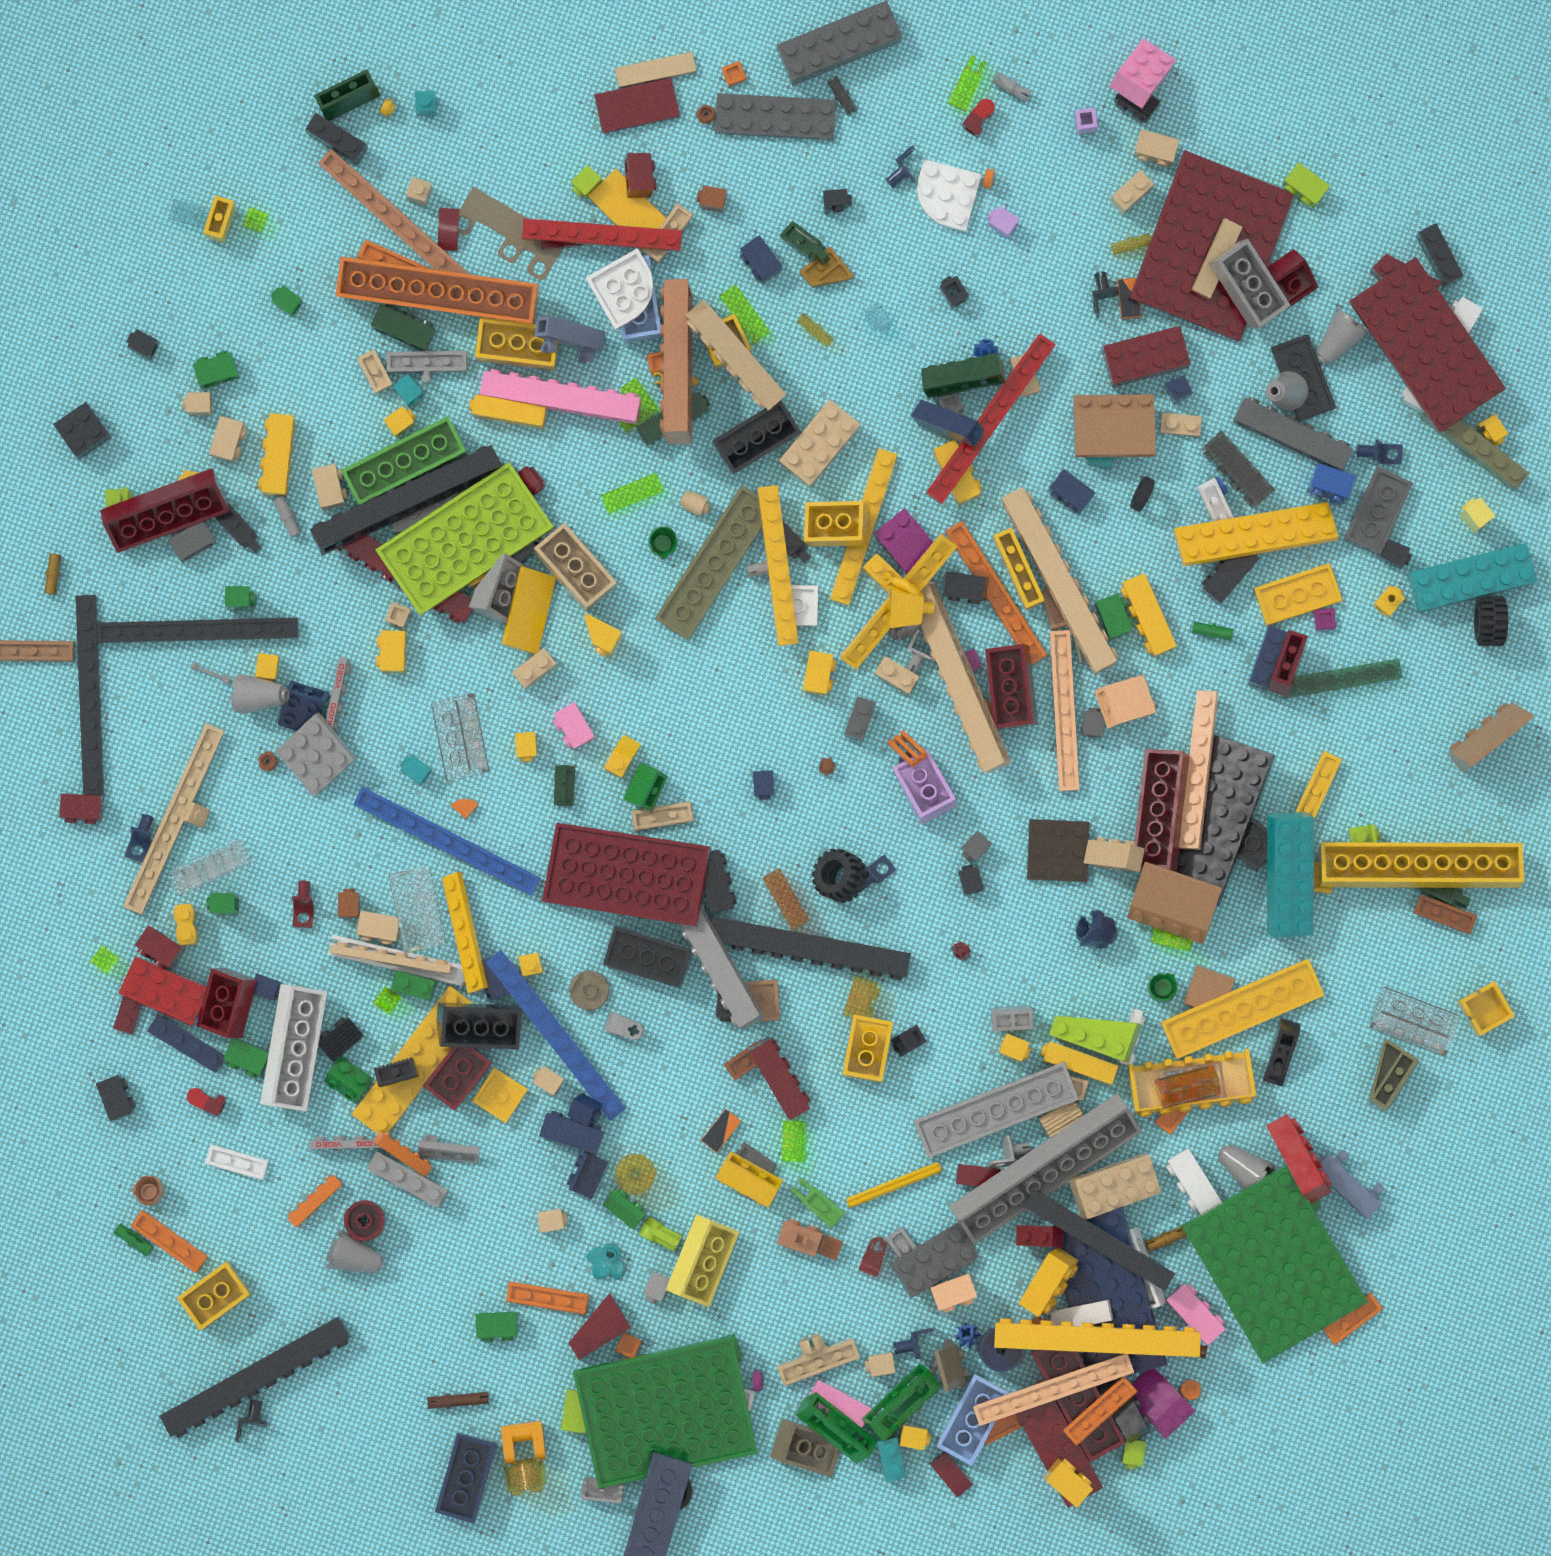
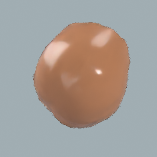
[131,1176,165,1206]

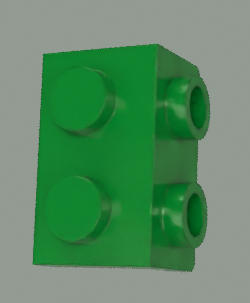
[324,1056,374,1104]
[603,1188,646,1229]

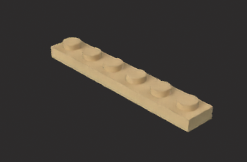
[330,942,452,974]

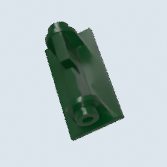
[554,765,575,806]

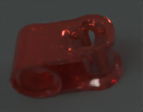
[858,1237,887,1277]

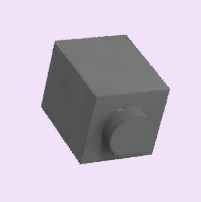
[1081,708,1104,738]
[961,830,992,862]

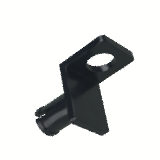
[1091,271,1119,319]
[235,1399,268,1443]

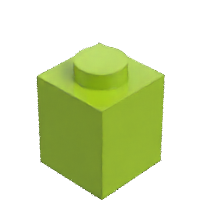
[571,165,602,199]
[1121,1439,1146,1469]

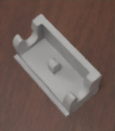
[991,1005,1034,1032]
[581,1477,624,1504]

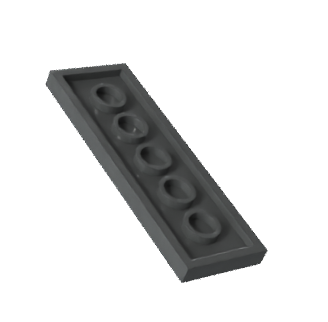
[715,93,836,140]

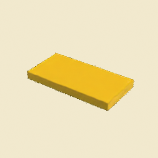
[588,169,666,252]
[1254,563,1343,627]
[502,567,556,654]

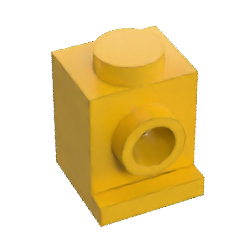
[1476,414,1508,447]

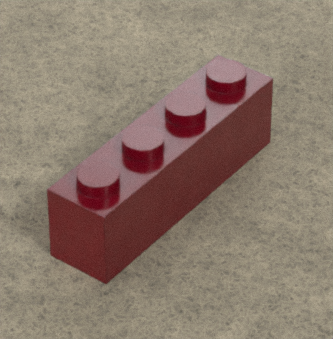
[748,1037,811,1121]

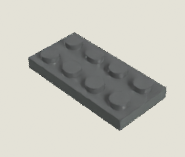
[1344,466,1413,556]
[890,1222,979,1299]

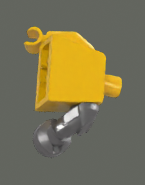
[882,571,934,641]

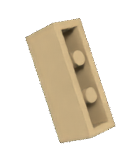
[1084,837,1145,872]

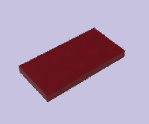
[594,78,680,134]

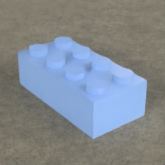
[610,255,663,344]
[936,1374,1009,1466]

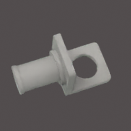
[906,628,933,675]
[987,1135,1031,1169]

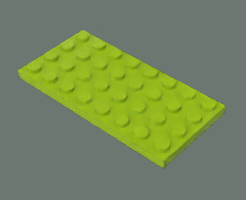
[375,462,554,616]

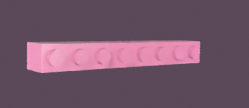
[480,369,642,425]

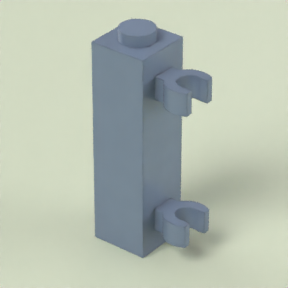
[535,316,605,364]
[1318,1149,1385,1219]

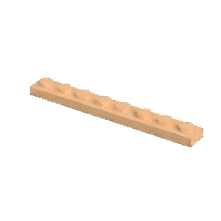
[1050,630,1079,791]
[1179,690,1219,850]
[973,1354,1134,1426]

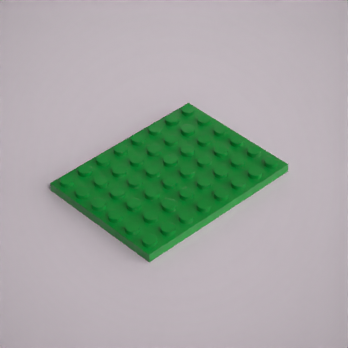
[1181,1164,1368,1363]
[573,1335,757,1489]

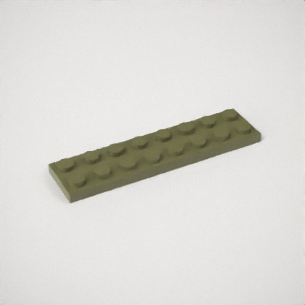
[654,485,762,641]

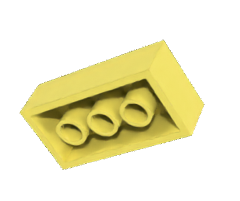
[666,1214,739,1307]

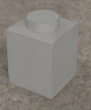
[643,1271,670,1304]

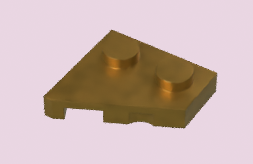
[799,247,854,288]

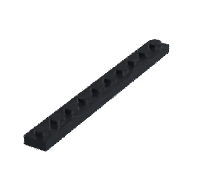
[75,595,104,795]
[97,617,299,643]

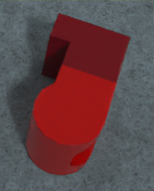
[962,98,995,139]
[187,1088,228,1116]

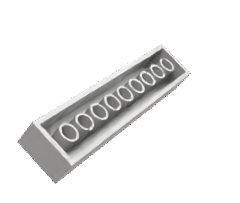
[949,1094,1142,1244]

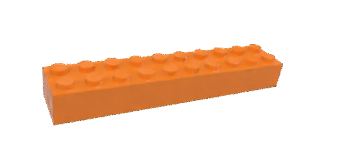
[336,257,540,324]

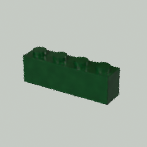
[921,353,1005,399]

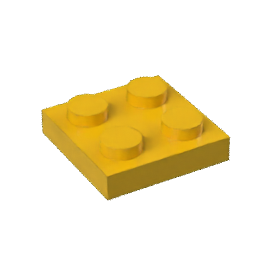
[472,1067,528,1123]

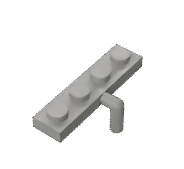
[386,351,467,386]

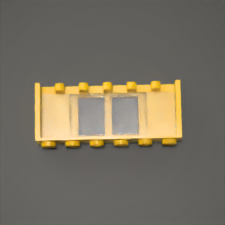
[1128,1048,1256,1117]

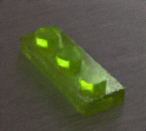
[719,284,770,344]
[601,473,664,514]

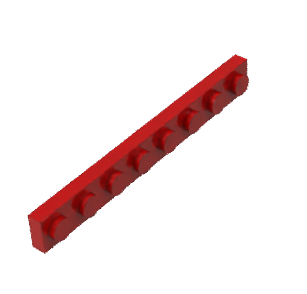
[522,218,682,252]

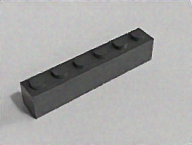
[1233,397,1353,471]

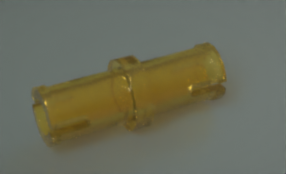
[1110,233,1151,256]
[797,313,835,348]

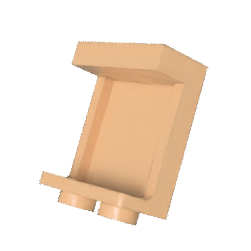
[1095,675,1156,729]

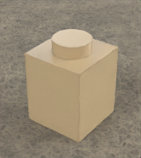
[406,177,433,206]
[182,392,212,415]
[532,1066,565,1096]
[537,1209,568,1233]
[865,1352,896,1377]

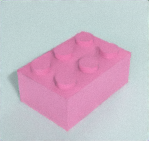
[1109,38,1176,108]

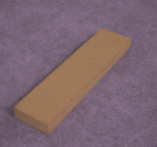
[0,640,75,662]

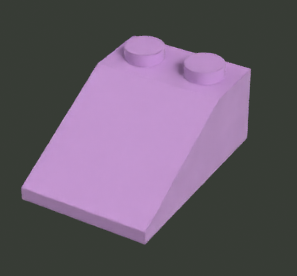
[892,749,957,825]

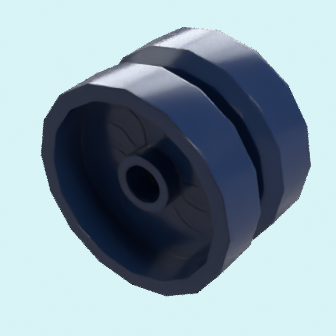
[978,1327,1024,1372]

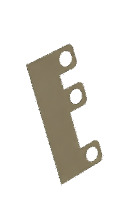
[458,187,563,280]

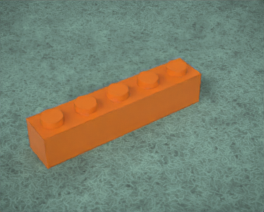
[373,1131,432,1177]
[287,1175,343,1228]

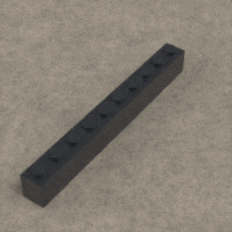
[310,445,502,556]
[711,917,911,981]
[159,1316,351,1439]

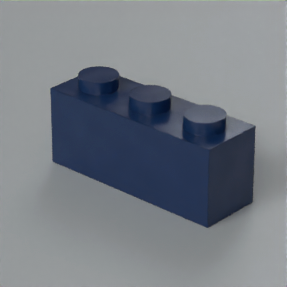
[1248,625,1288,691]
[539,1110,605,1155]

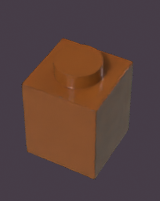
[696,185,727,213]
[338,889,360,918]

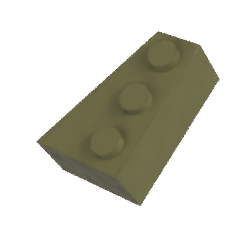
[1369,1038,1419,1113]

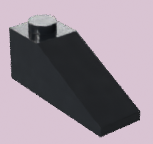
[1263,1018,1300,1086]

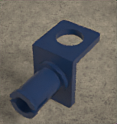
[885,145,916,189]
[1356,440,1403,465]
[125,814,154,862]
[859,855,896,893]
[893,1327,936,1359]

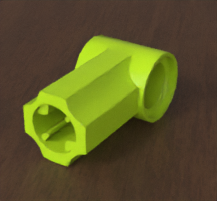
[639,1216,682,1251]

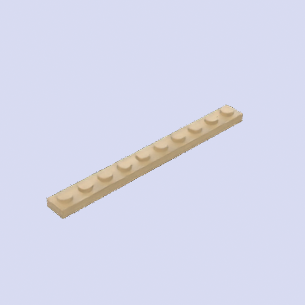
[123,723,225,915]

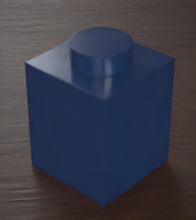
[1165,375,1193,405]
[753,770,775,800]
[253,974,281,1001]
[567,1093,603,1127]

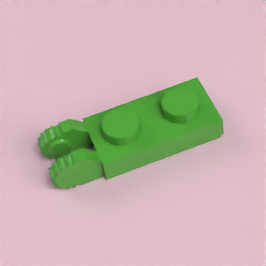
[790,1177,845,1228]

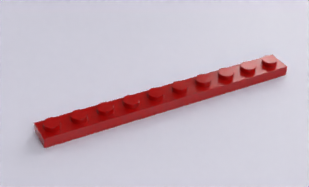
[925,333,1056,505]

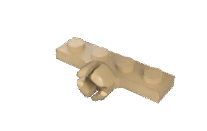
[777,1334,860,1386]

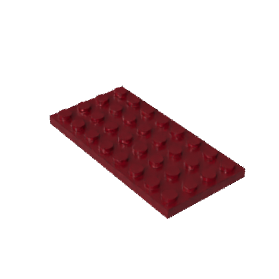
[1349,257,1506,433]
[542,822,711,927]

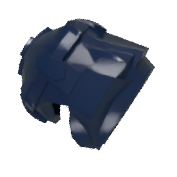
[1076,910,1117,949]

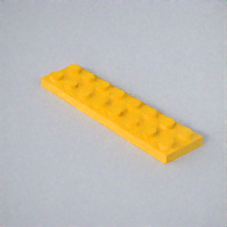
[1173,502,1339,567]
[1160,958,1325,1059]
[352,986,474,1134]

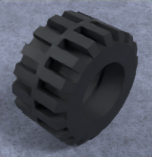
[1474,596,1508,646]
[812,848,867,903]

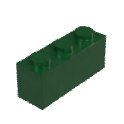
[314,69,381,121]
[370,304,436,351]

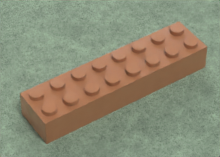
[660,279,692,445]

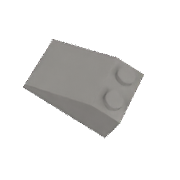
[469,553,528,624]

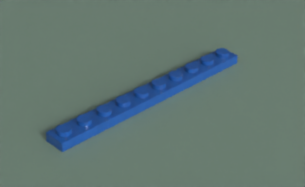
[353,786,541,896]
[486,950,626,1121]

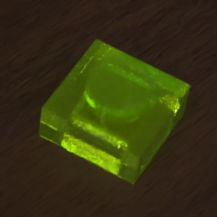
[243,207,269,233]
[90,945,119,974]
[373,986,401,1015]

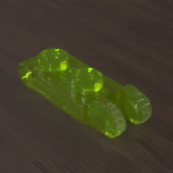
[948,55,987,112]

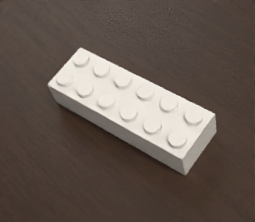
[260,984,327,1112]

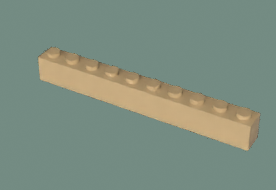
[1001,487,1118,676]
[920,581,1012,773]

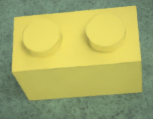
[1459,497,1495,533]

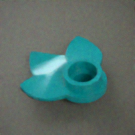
[586,1243,624,1280]

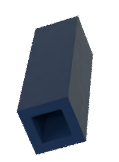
[911,400,984,447]

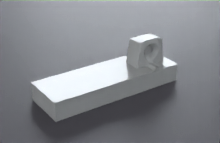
[418,1134,480,1164]

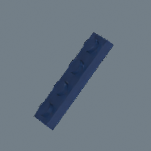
[147,1014,225,1073]

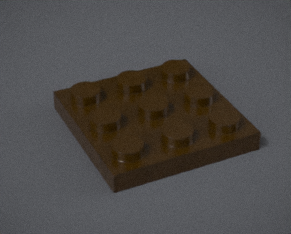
[1027,819,1090,882]

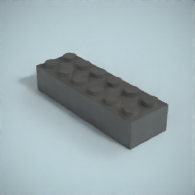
[777,0,902,86]

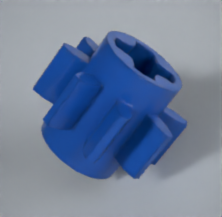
[974,339,998,357]
[955,1322,981,1349]

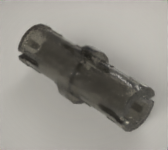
[826,76,858,116]

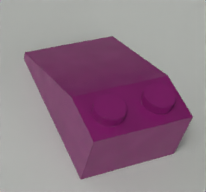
[874,508,933,575]
[1131,1368,1195,1439]

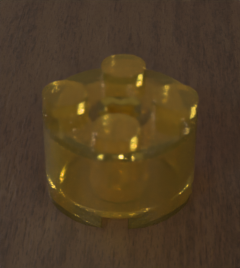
[615,1154,656,1194]
[503,1458,547,1496]

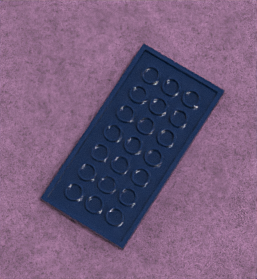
[1051,1207,1168,1376]

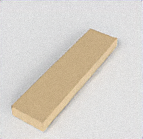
[615,52,696,88]
[1191,218,1242,299]

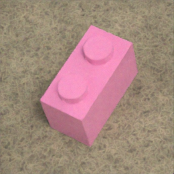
[553,702,595,750]

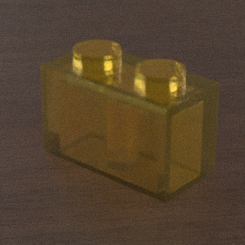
[843,976,880,1018]

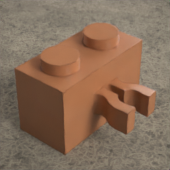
[777,1218,823,1257]

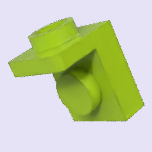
[105,487,134,507]
[1348,824,1380,842]

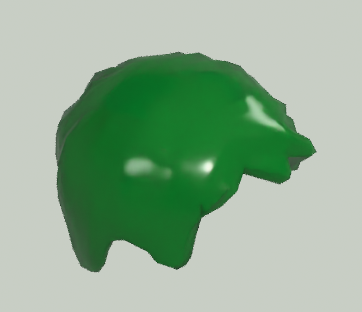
[648,526,677,560]
[1148,973,1178,1003]

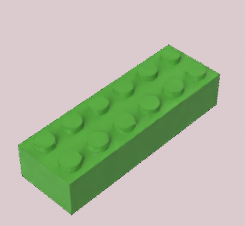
[341,416,467,505]

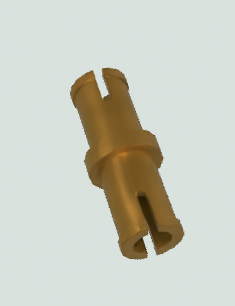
[44,553,62,595]
[1145,1226,1187,1253]

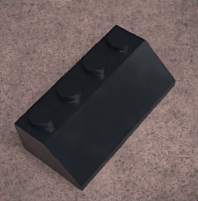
[712,400,802,475]
[436,1002,522,1049]

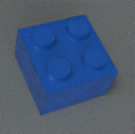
[1306,463,1356,506]

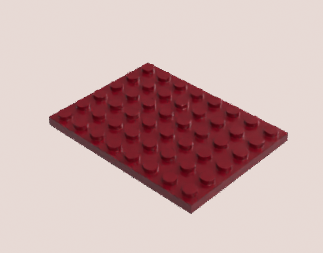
[1129,150,1294,342]

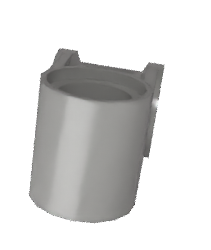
[604,1011,644,1040]

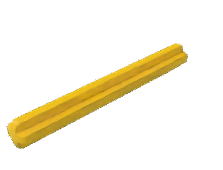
[846,1162,942,1208]

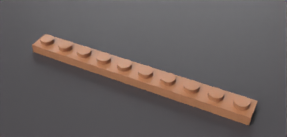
[318,149,469,274]

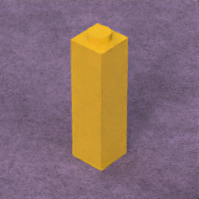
[469,394,547,429]
[1040,1041,1118,1085]

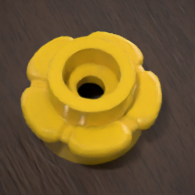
[379,98,396,117]

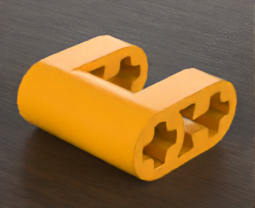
[501,1421,546,1464]

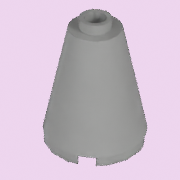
[1316,308,1369,364]
[1266,371,1308,411]
[231,674,289,714]
[1218,1144,1276,1189]
[325,1229,384,1274]

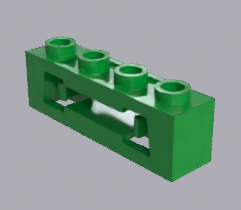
[861,1364,941,1441]
[795,1392,877,1464]

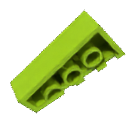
[1049,1016,1142,1063]

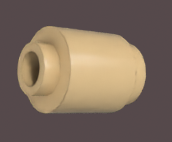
[680,491,711,517]

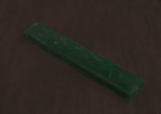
[1283,658,1403,699]

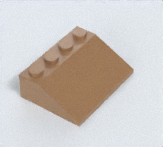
[1073,394,1156,458]
[1448,702,1534,773]
[1127,862,1222,944]

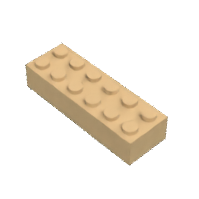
[686,299,786,411]

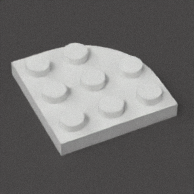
[917,159,981,233]
[586,248,653,331]

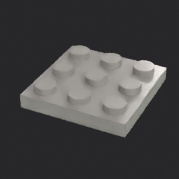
[276,712,357,797]

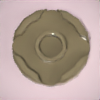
[569,970,609,1011]

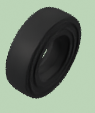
[1130,476,1155,512]

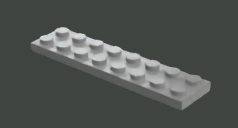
[913,1062,1079,1158]

